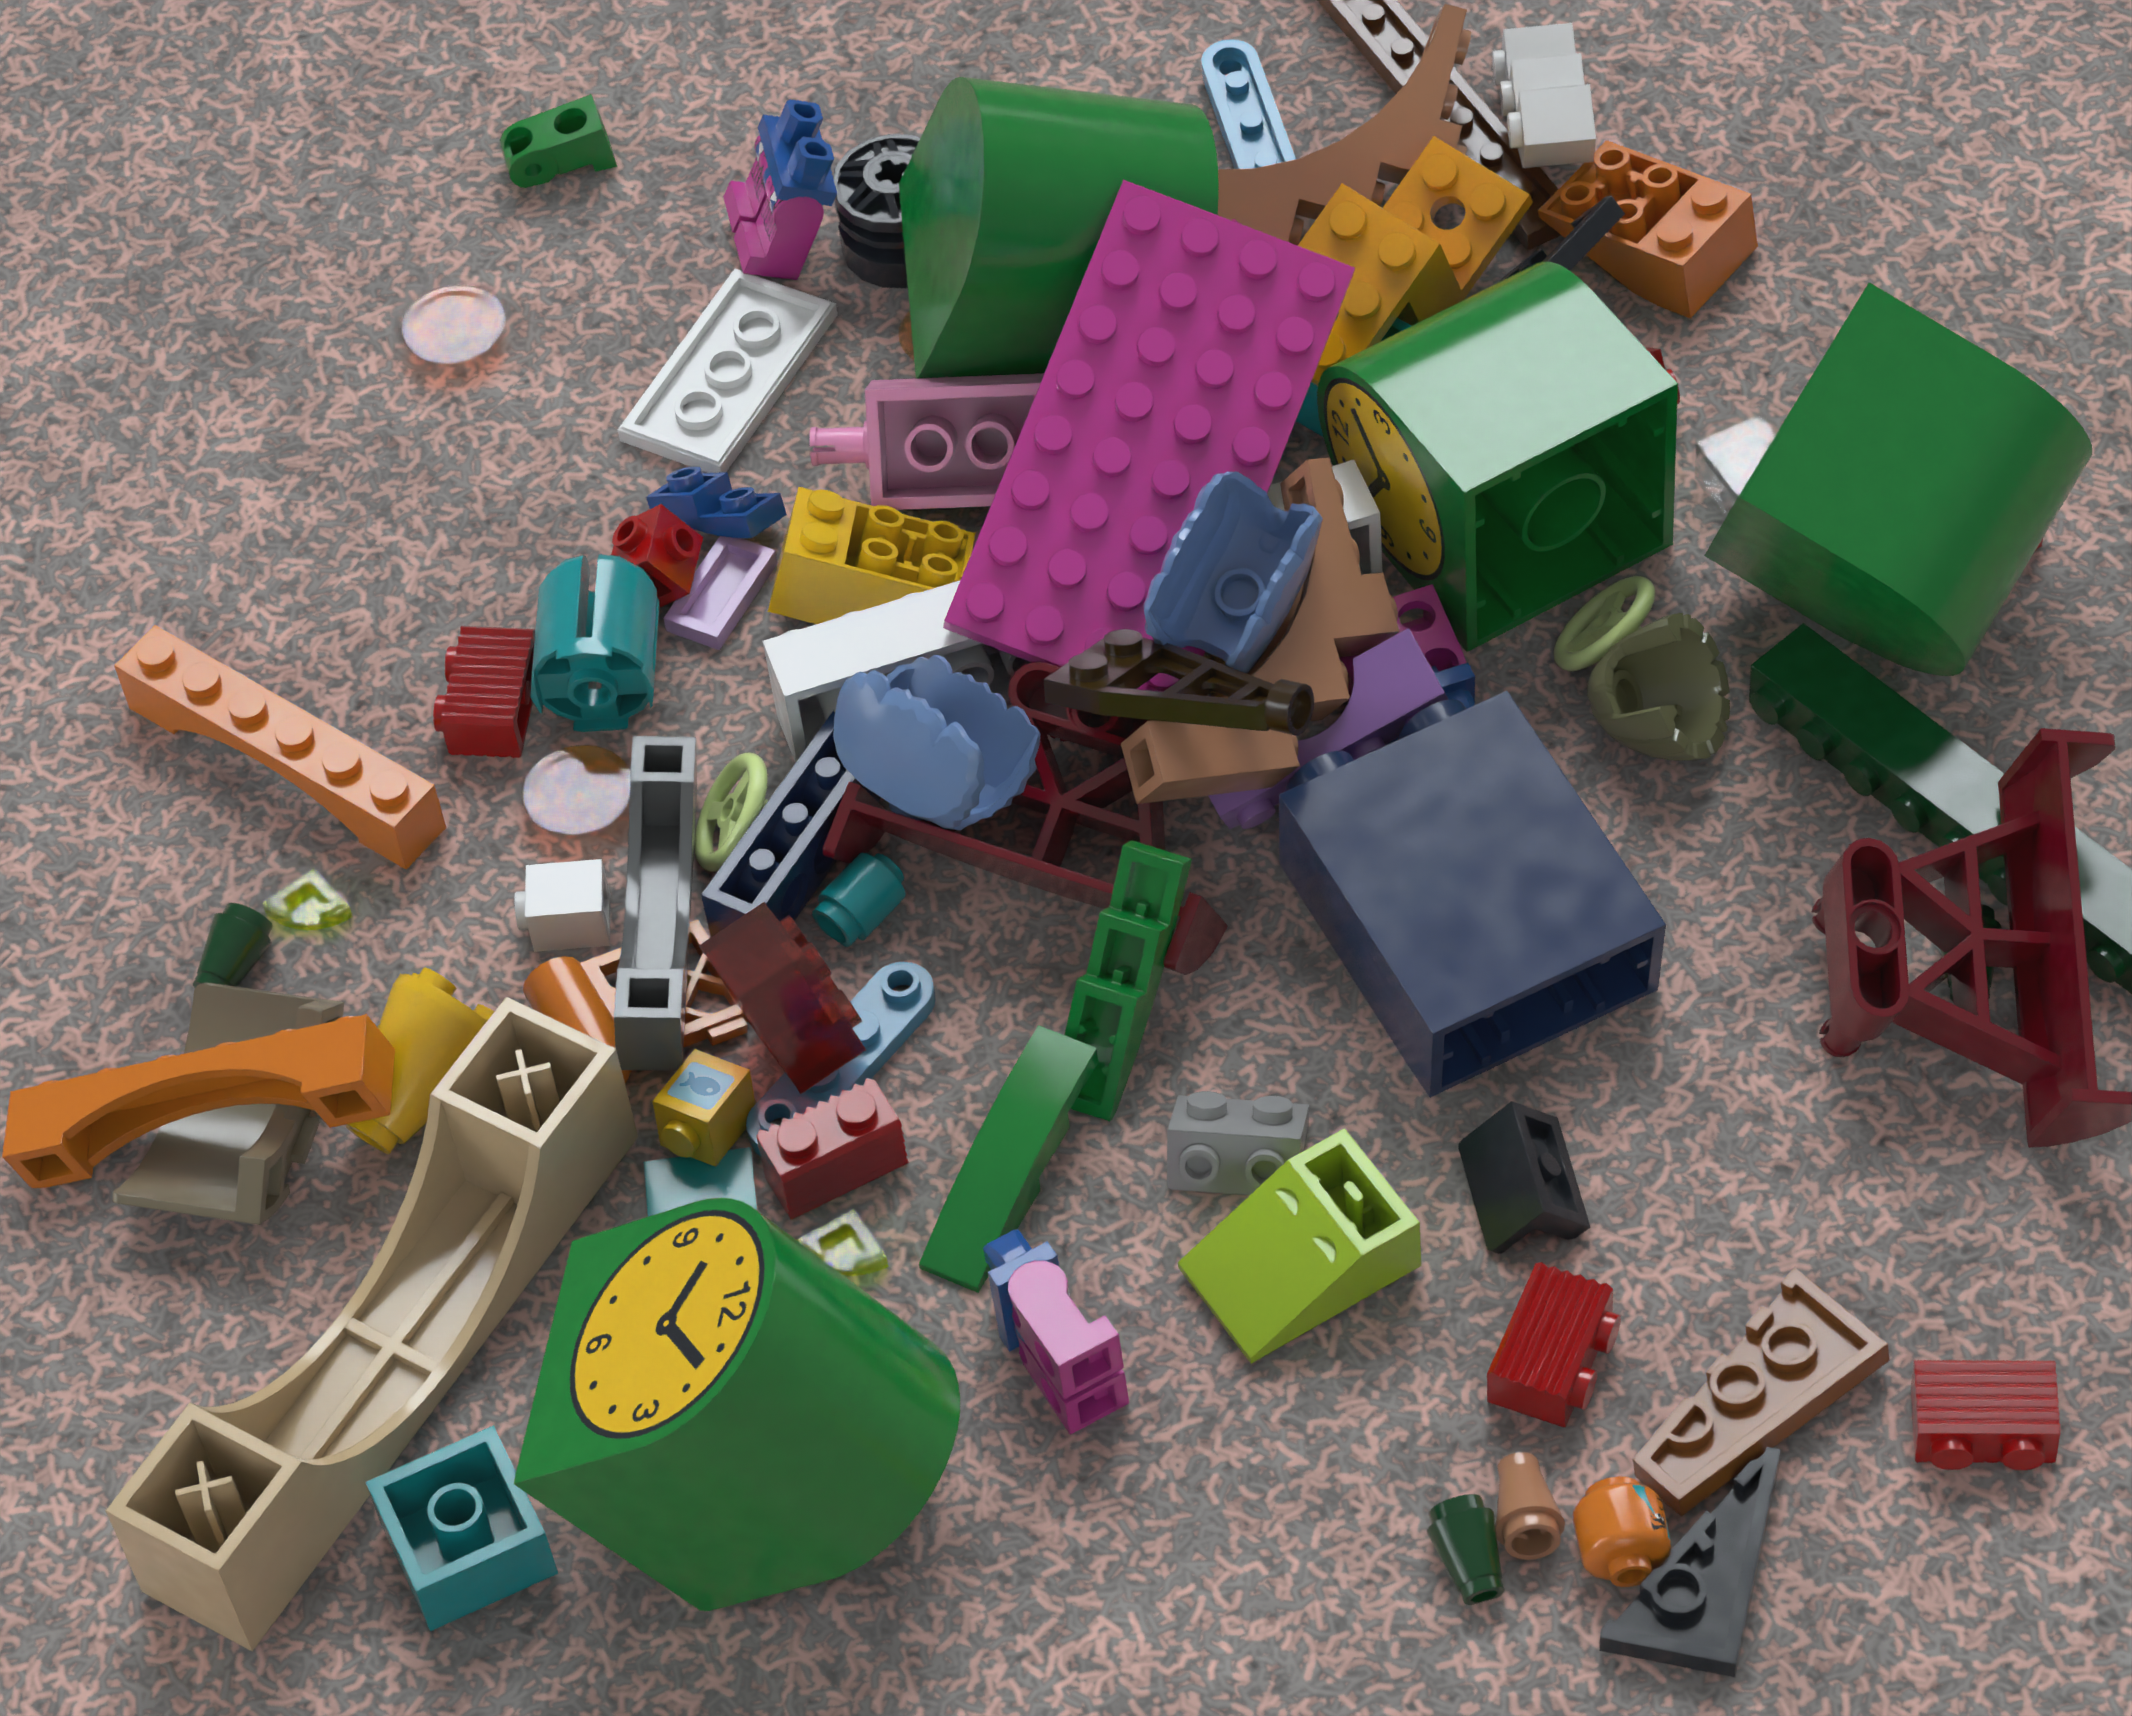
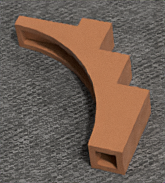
[1218,4,1471,245]
[1121,457,1399,804]

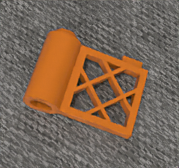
[523,919,754,1083]

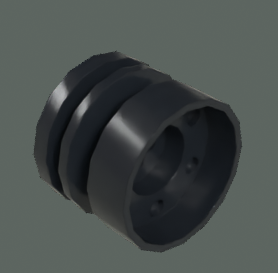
[833,134,921,289]

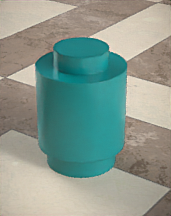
[812,853,906,947]

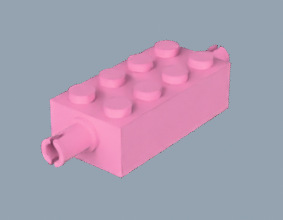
[810,373,1045,510]

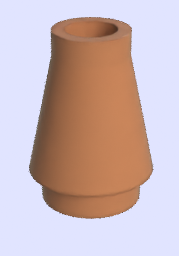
[1495,1452,1565,1560]

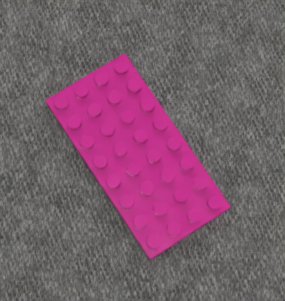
[943,180,1355,692]

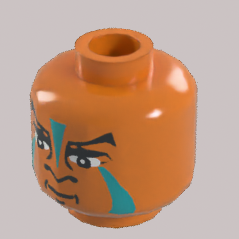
[1573,1476,1671,1587]

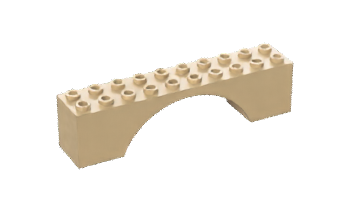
[105,997,638,1652]

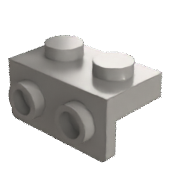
[1167,1091,1309,1195]

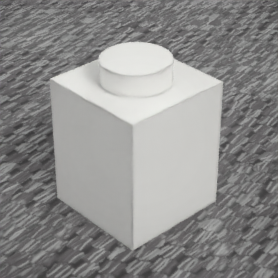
[515,859,610,952]

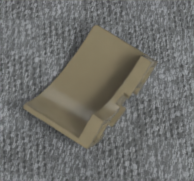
[112,983,345,1225]

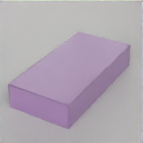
[664,536,778,650]

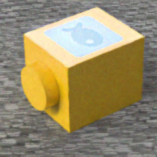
[652,1049,756,1167]

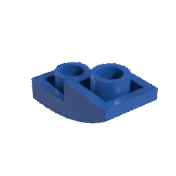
[646,466,787,539]

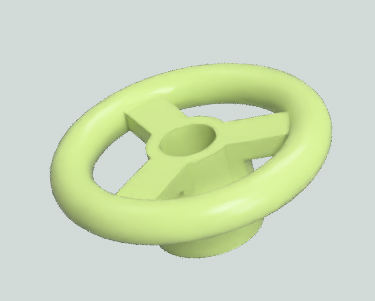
[1554,576,1655,671]
[694,752,769,872]

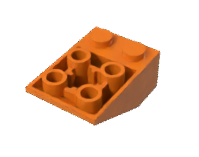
[1538,140,1758,319]

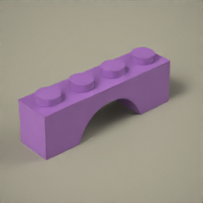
[1208,628,1448,829]

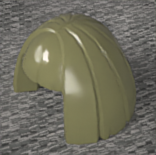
[1587,613,1730,761]

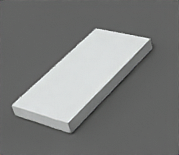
[618,269,838,473]

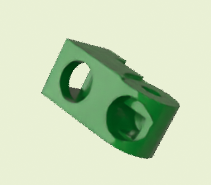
[500,94,617,188]

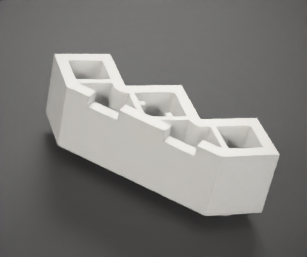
[1492,23,1596,168]

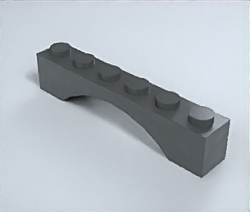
[614,736,697,1071]

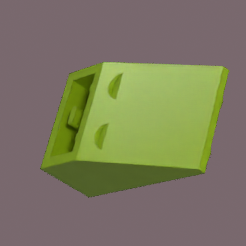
[1178,1128,1421,1364]

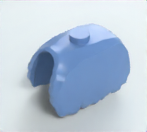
[1144,471,1323,673]
[833,655,1040,830]

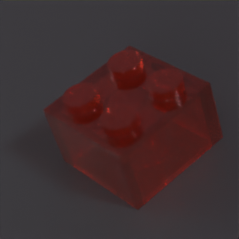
[699,902,866,1094]

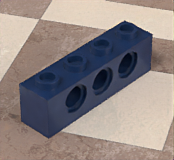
[701,711,881,963]

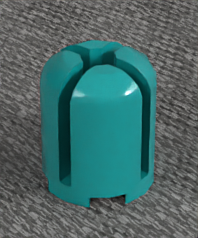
[530,554,659,732]

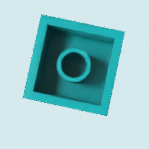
[366,1425,558,1631]

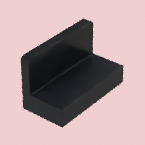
[1458,1101,1591,1254]

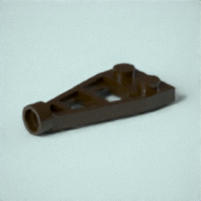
[1044,629,1314,736]

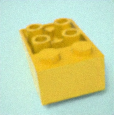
[767,486,975,624]

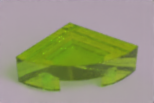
[262,868,353,930]
[797,1209,889,1276]

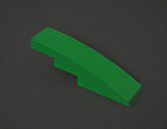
[1064,841,1192,1121]
[919,1025,1098,1293]

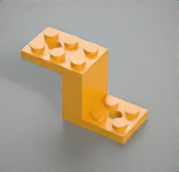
[1297,136,1533,386]

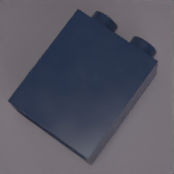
[1279,691,1666,1098]

